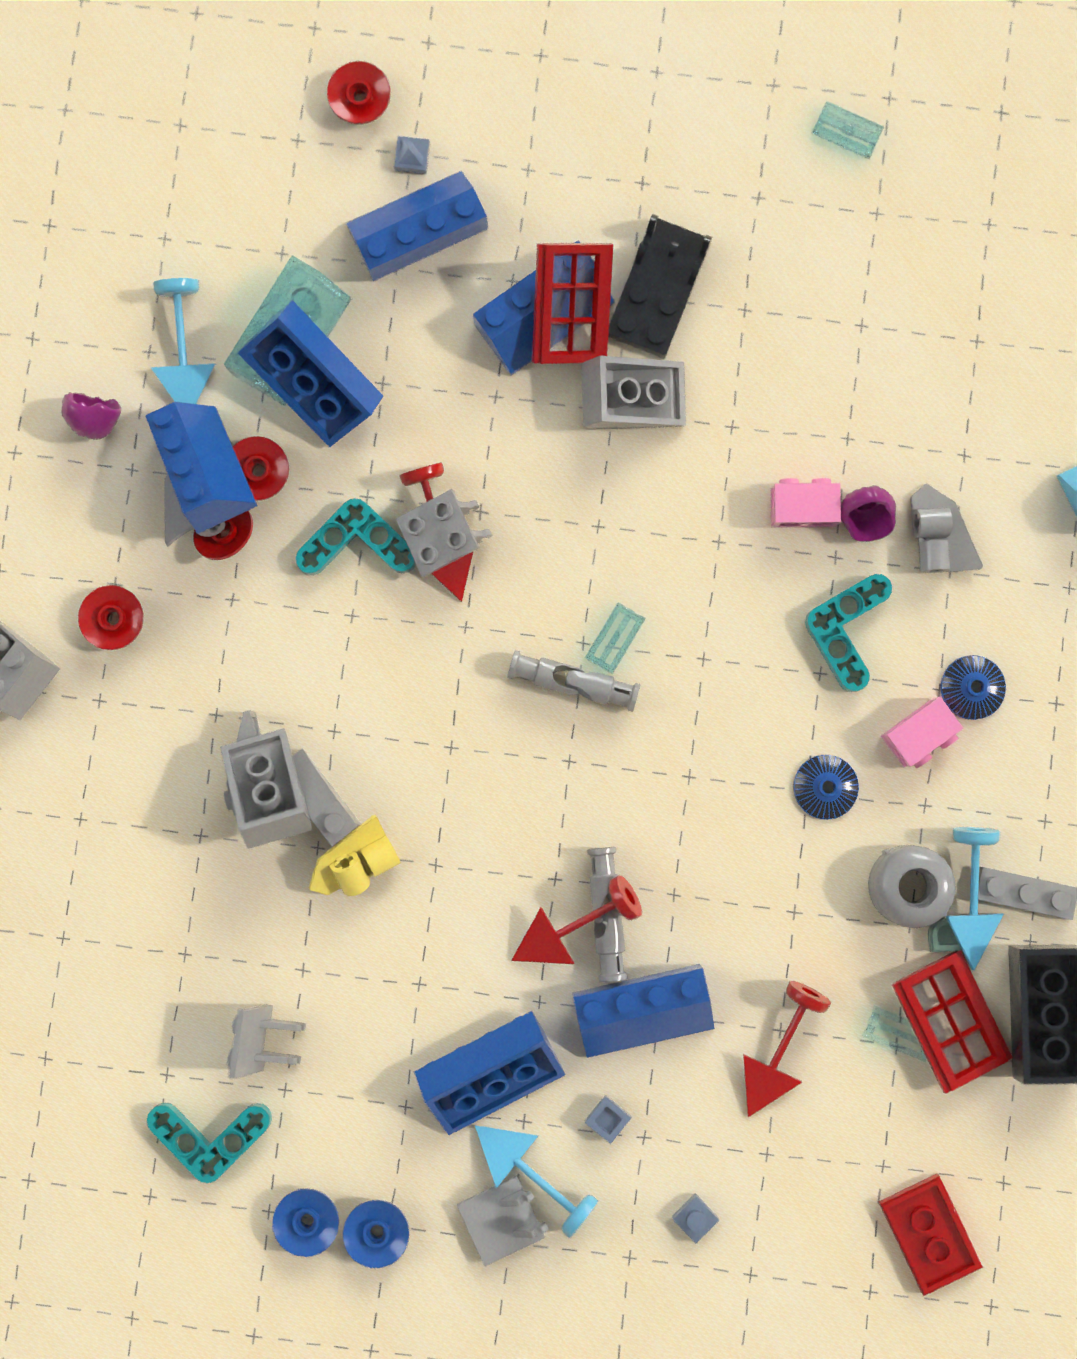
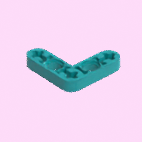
[296,498,416,575]
[805,574,892,692]
[147,1102,272,1183]

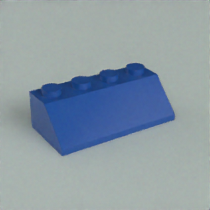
[346,171,488,281]
[473,240,615,375]
[238,300,383,447]
[145,402,257,534]
[572,964,715,1058]
[414,1011,566,1135]

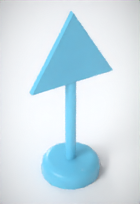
[151,278,215,404]
[945,827,1004,970]
[475,1125,598,1238]

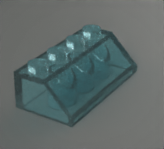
[224,255,351,406]

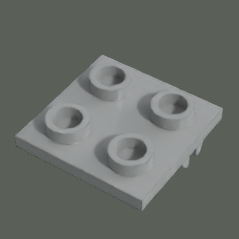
[396,489,492,577]
[227,1004,306,1079]
[457,1176,548,1267]

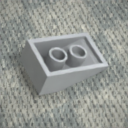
[581,356,686,429]
[220,728,313,849]

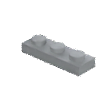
[978,866,1077,920]

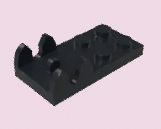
[608,214,713,359]

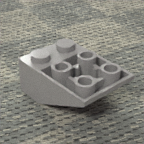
[0,621,60,720]

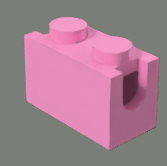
[771,478,841,527]
[881,696,964,769]

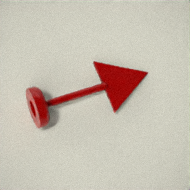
[399,462,473,602]
[511,875,642,964]
[743,981,831,1117]

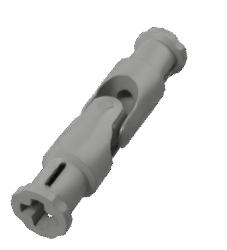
[507,650,640,712]
[587,847,628,982]

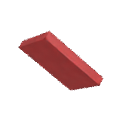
[878,1174,983,1296]

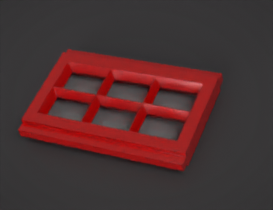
[532,243,614,364]
[891,950,1013,1094]

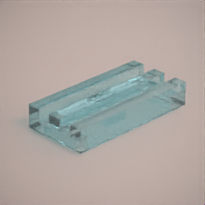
[812,101,884,159]
[585,602,646,674]
[862,1005,937,1062]

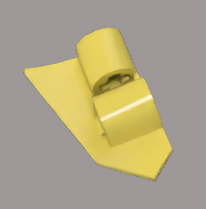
[309,815,401,896]

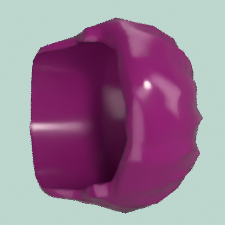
[61,392,121,440]
[841,485,896,542]

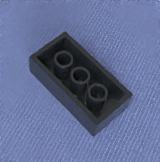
[1008,945,1077,1085]

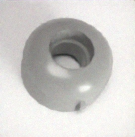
[868,845,956,928]

